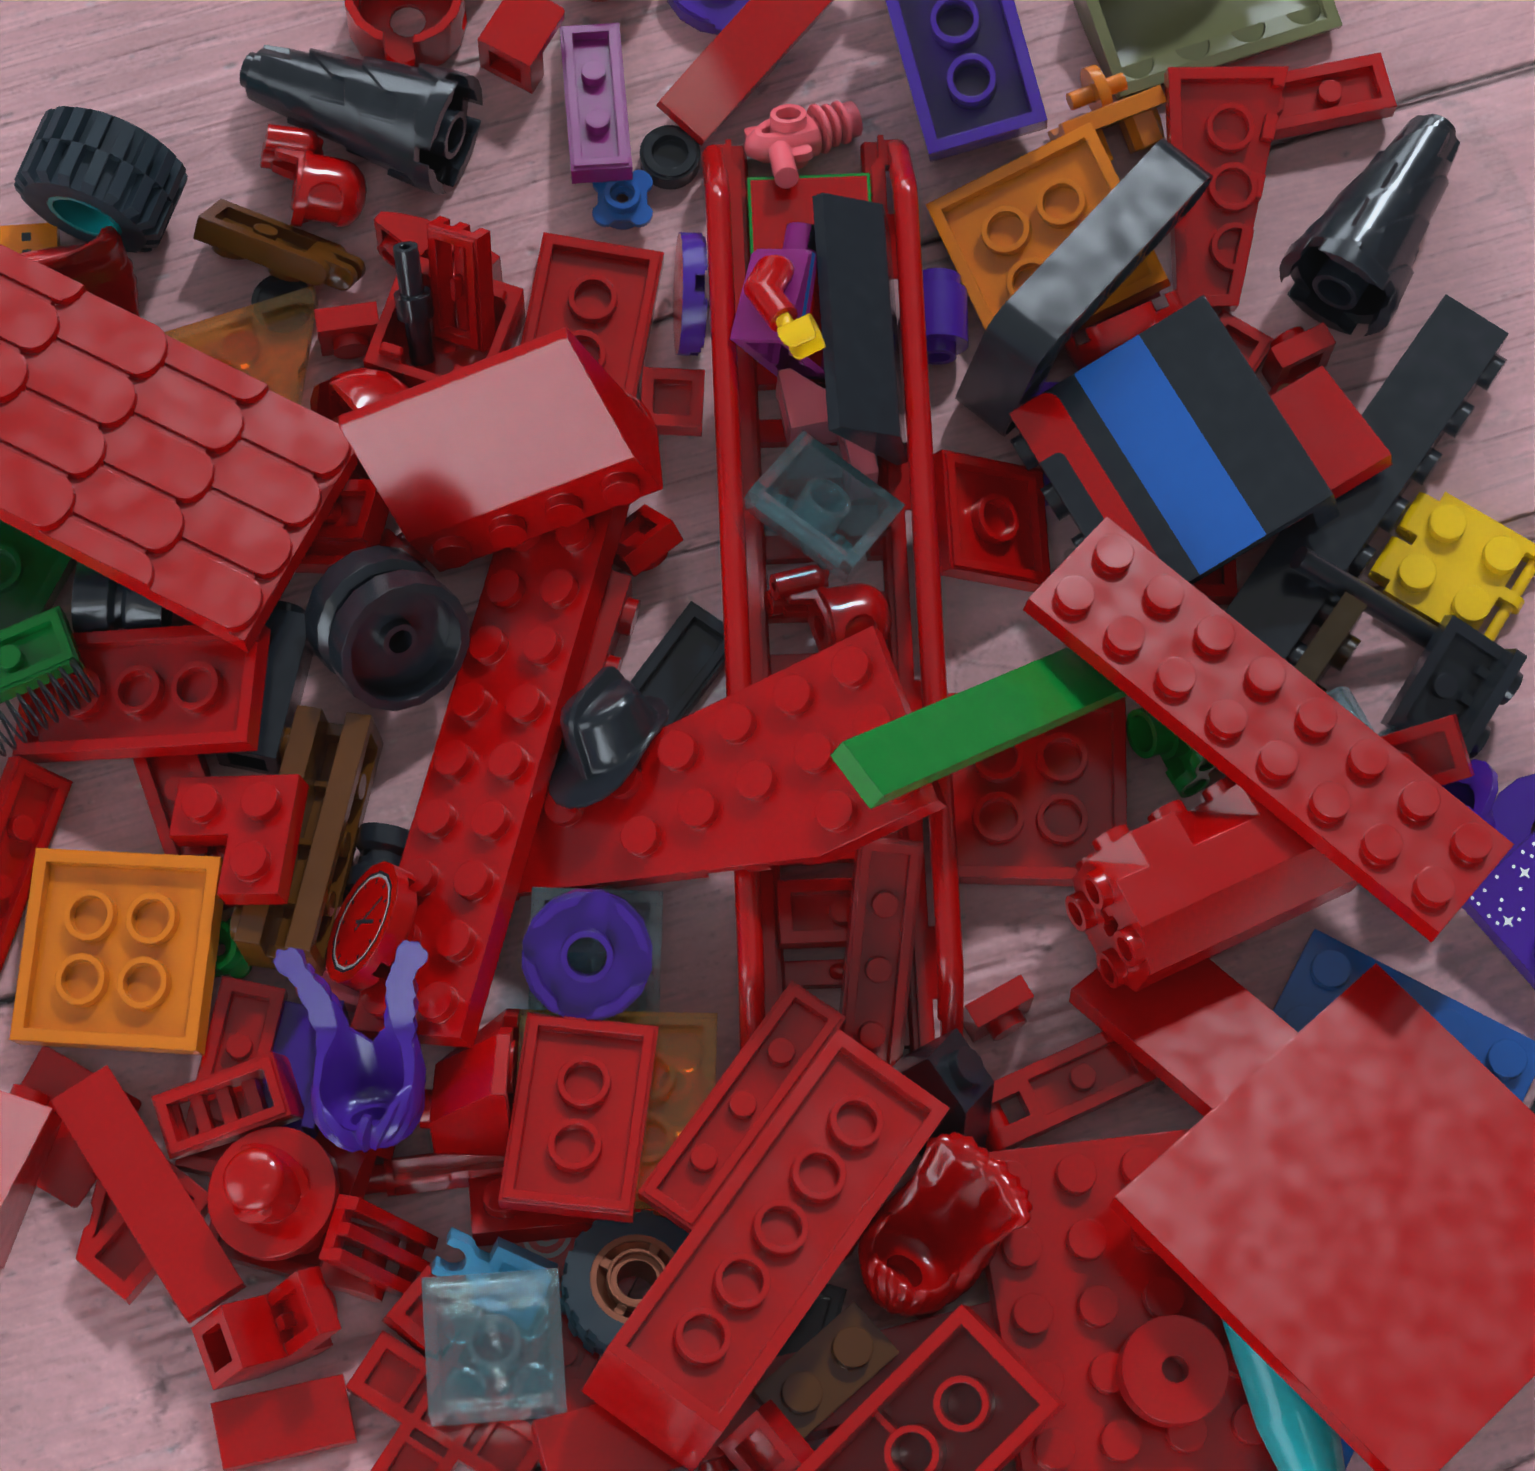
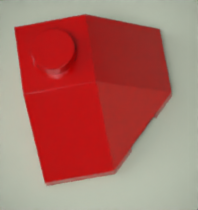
[419,1008,524,1156]

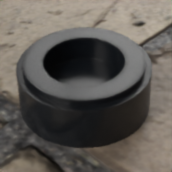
[640,125,700,190]

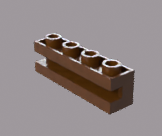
[230,705,384,976]

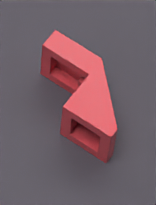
[776,368,879,499]

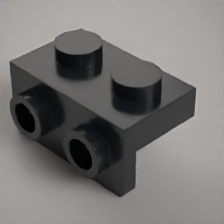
[1380,615,1527,759]

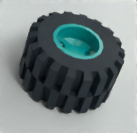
[14,106,188,253]

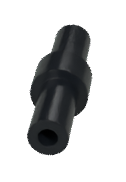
[393,241,435,366]

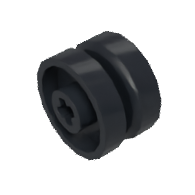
[304,545,470,711]

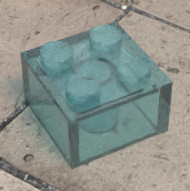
[421,1268,568,1426]

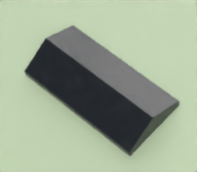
[812,193,908,465]

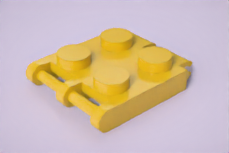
[1368,491,1535,641]

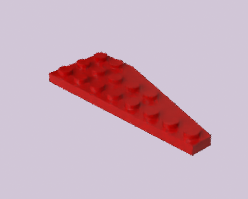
[516,626,947,901]

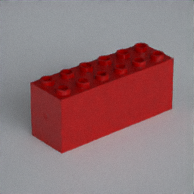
[581,1028,950,1471]

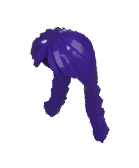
[273,940,429,1153]

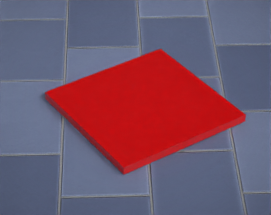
[1109,963,1535,1471]

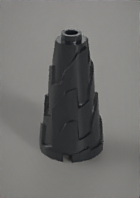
[239,45,483,194]
[1279,114,1460,336]

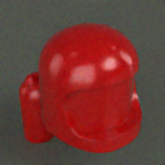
[260,124,367,228]
[763,564,892,651]

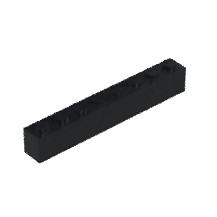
[1225,294,1509,667]

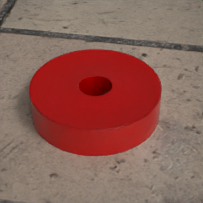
[1116,1315,1229,1428]

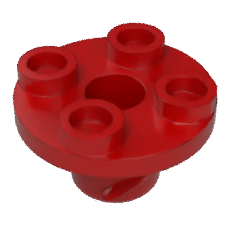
[207,1126,340,1261]

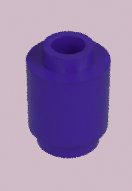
[923,268,969,365]

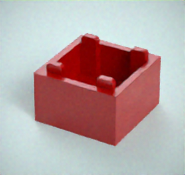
[363,257,526,388]

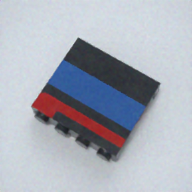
[1009,295,1340,585]

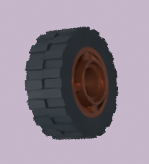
[560,1209,689,1356]

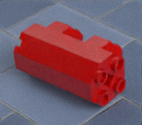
[1065,777,1359,992]

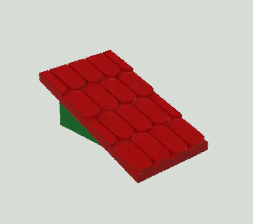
[0,244,359,653]

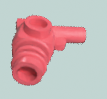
[744,100,863,188]

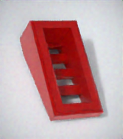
[151,1052,305,1160]

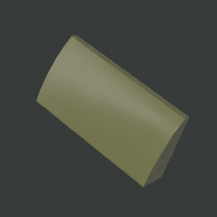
[1073,0,1342,100]

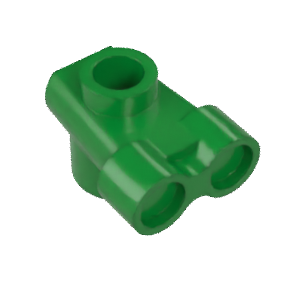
[1126,707,1215,798]

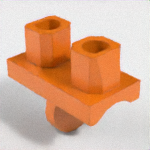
[1047,64,1167,161]

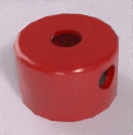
[344,0,468,67]

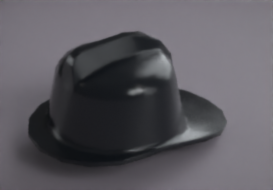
[549,666,669,809]

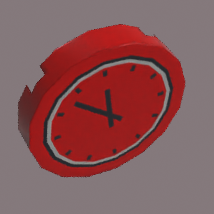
[326,861,418,992]

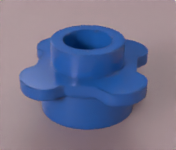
[592,170,653,230]

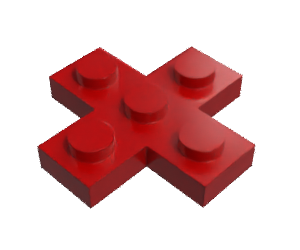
[345,1309,539,1471]

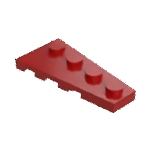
[1164,66,1289,312]

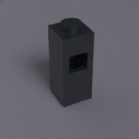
[215,601,314,775]

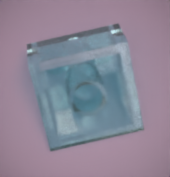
[744,430,905,584]

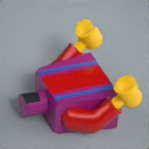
[730,222,826,379]

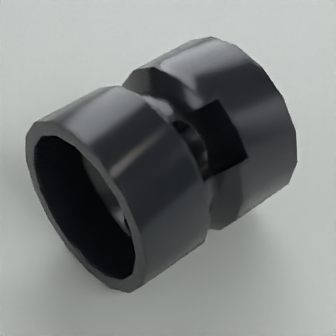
[71,562,173,633]

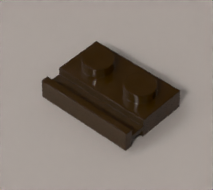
[1294,592,1367,693]

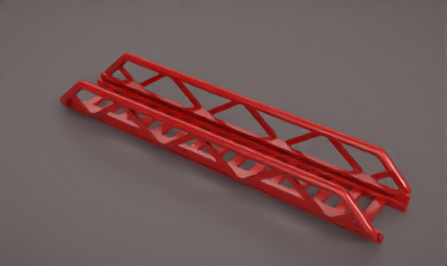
[702,135,964,1053]

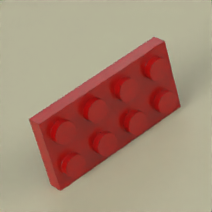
[12,625,271,763]

